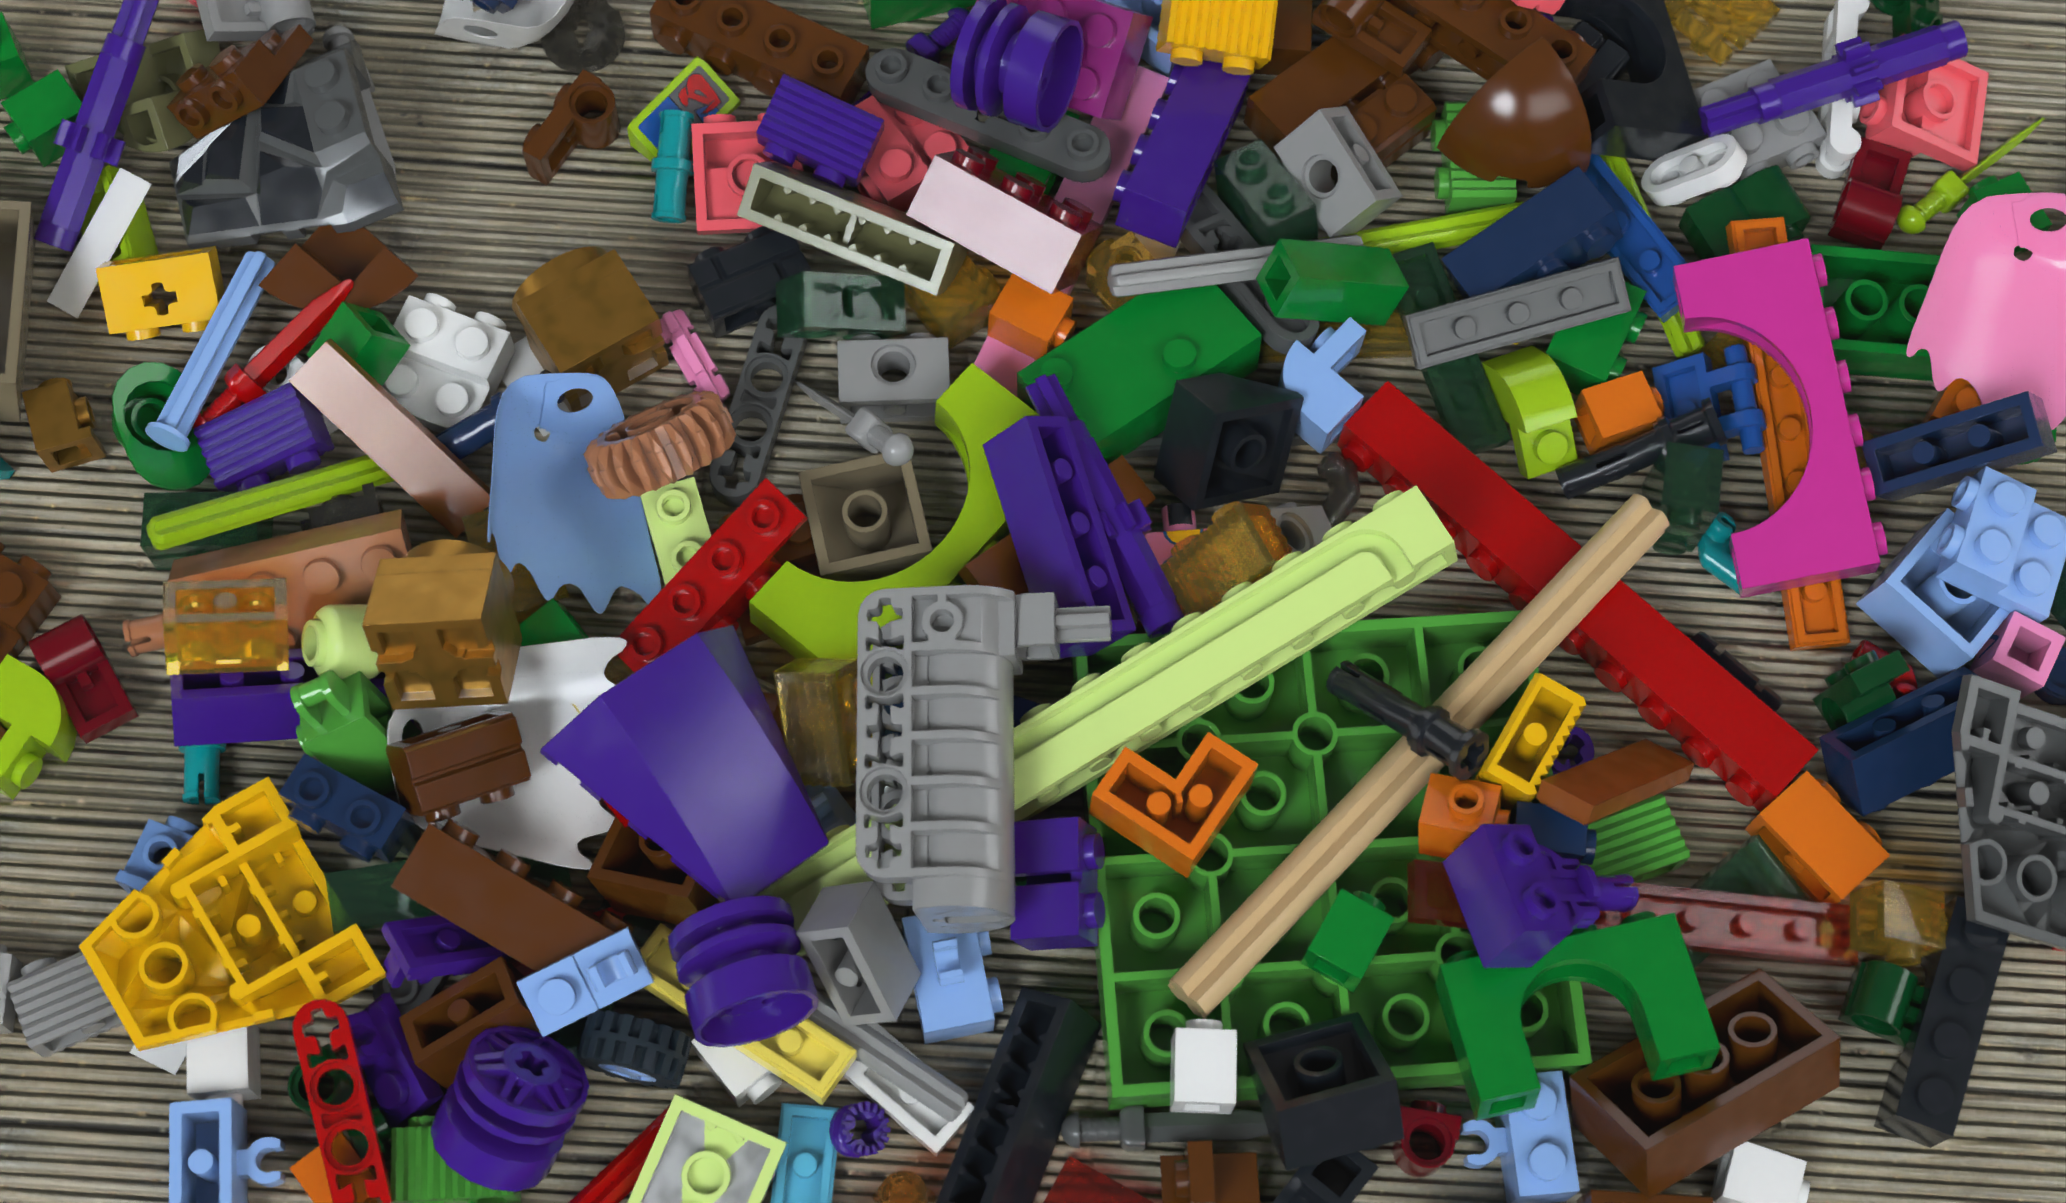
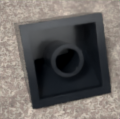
[1154,373,1304,511]
[1243,1012,1405,1171]

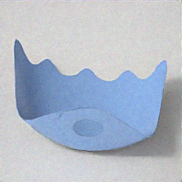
[487,372,661,614]

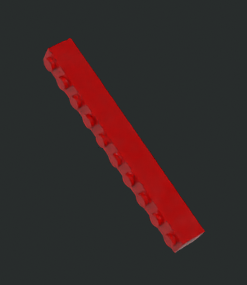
[1337,381,1819,812]

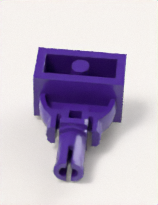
[1443,824,1639,968]

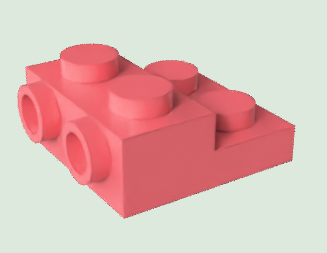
[1859,34,1989,172]
[855,95,969,212]
[691,112,804,235]

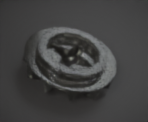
[541,0,625,73]

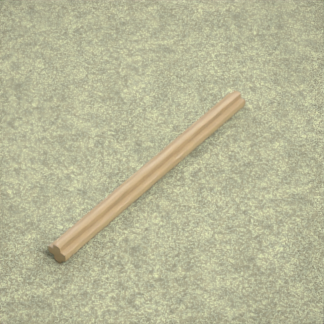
[1168,494,1670,1019]

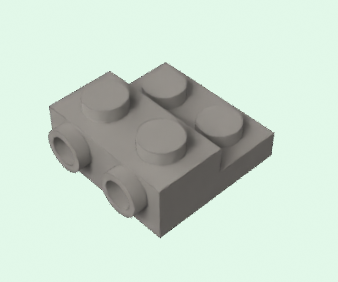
[1693,59,1827,189]

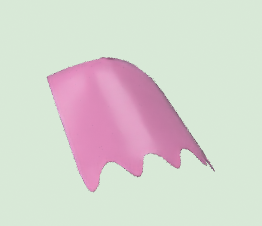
[1906,192,2066,430]

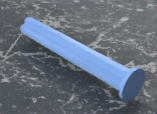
[145,250,276,452]

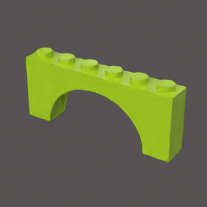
[749,363,1039,706]

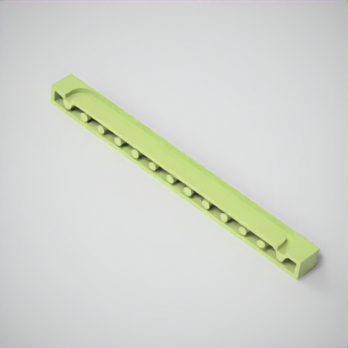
[756,485,1458,957]

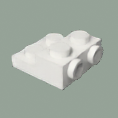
[382,293,516,433]

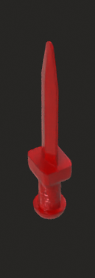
[192,279,354,430]

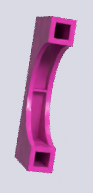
[1673,238,1888,598]

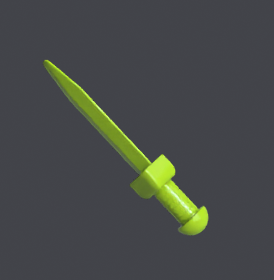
[1897,117,2045,235]

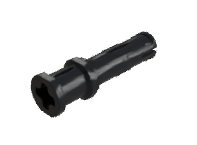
[1555,397,1728,500]
[1326,660,1489,780]

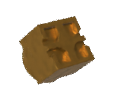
[512,246,669,412]
[362,539,522,710]

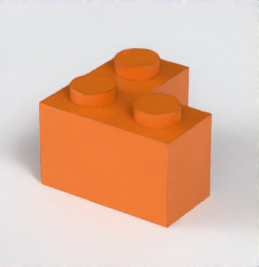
[1089,732,1259,879]

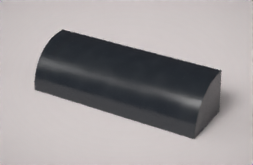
[936,987,1101,1203]

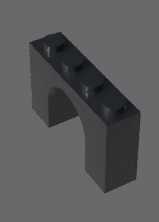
[1541,0,1708,161]

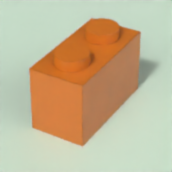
[1745,771,1890,913]

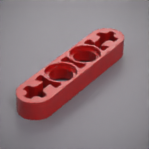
[293,999,394,1203]

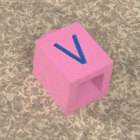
[1969,611,2066,699]

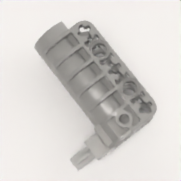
[856,585,1112,934]

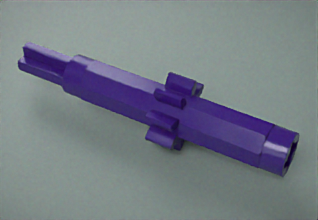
[33,0,160,252]
[1698,20,1968,138]
[1025,373,1185,638]

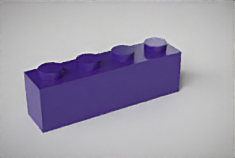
[1112,60,1252,248]
[983,416,1137,658]
[169,648,414,747]

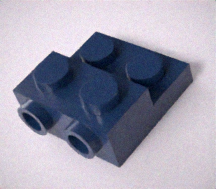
[278,753,422,864]

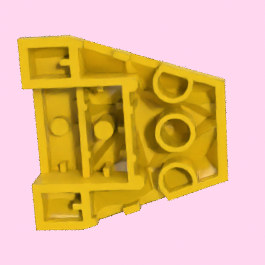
[79,776,386,1051]

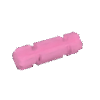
[660,309,730,403]

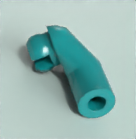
[1696,512,1740,595]

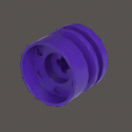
[950,0,1084,133]
[668,895,818,1047]
[430,1026,590,1192]

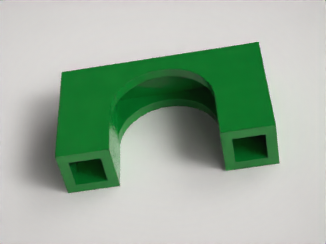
[1435,911,1721,1121]

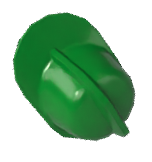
[111,362,210,491]

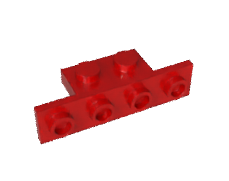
[617,478,808,673]

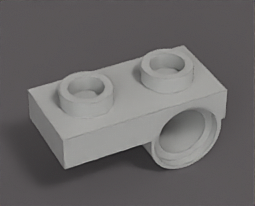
[196,0,316,42]

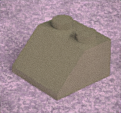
[798,453,932,582]

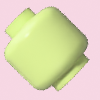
[301,604,380,680]

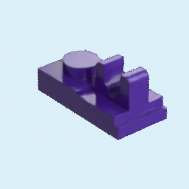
[381,915,511,988]
[332,993,444,1128]

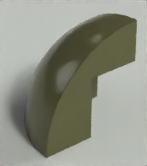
[64,29,220,152]

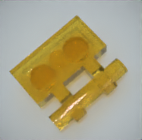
[1664,0,1780,67]

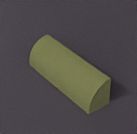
[737,161,969,296]

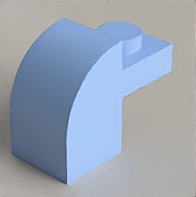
[1278,317,1366,455]

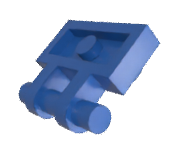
[1652,344,1767,475]

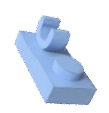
[516,926,654,1037]

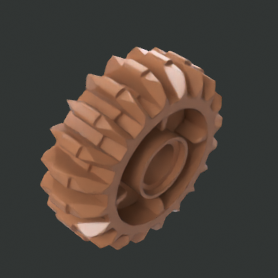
[583,391,736,499]

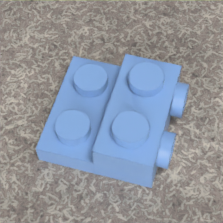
[1935,466,2066,623]

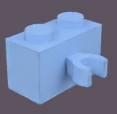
[902,915,1004,1045]
[1460,1070,1580,1203]
[169,1098,286,1203]

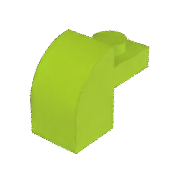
[1482,345,1578,479]
[0,654,77,800]

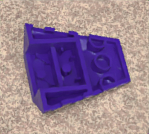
[540,625,829,902]

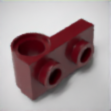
[1828,137,1912,250]
[28,614,139,744]
[1393,1100,1462,1177]

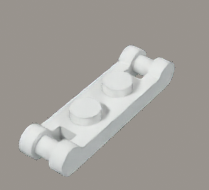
[1815,0,1870,179]

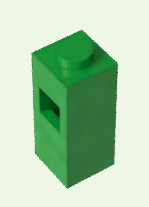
[1256,238,1410,326]

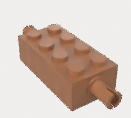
[122,509,412,657]

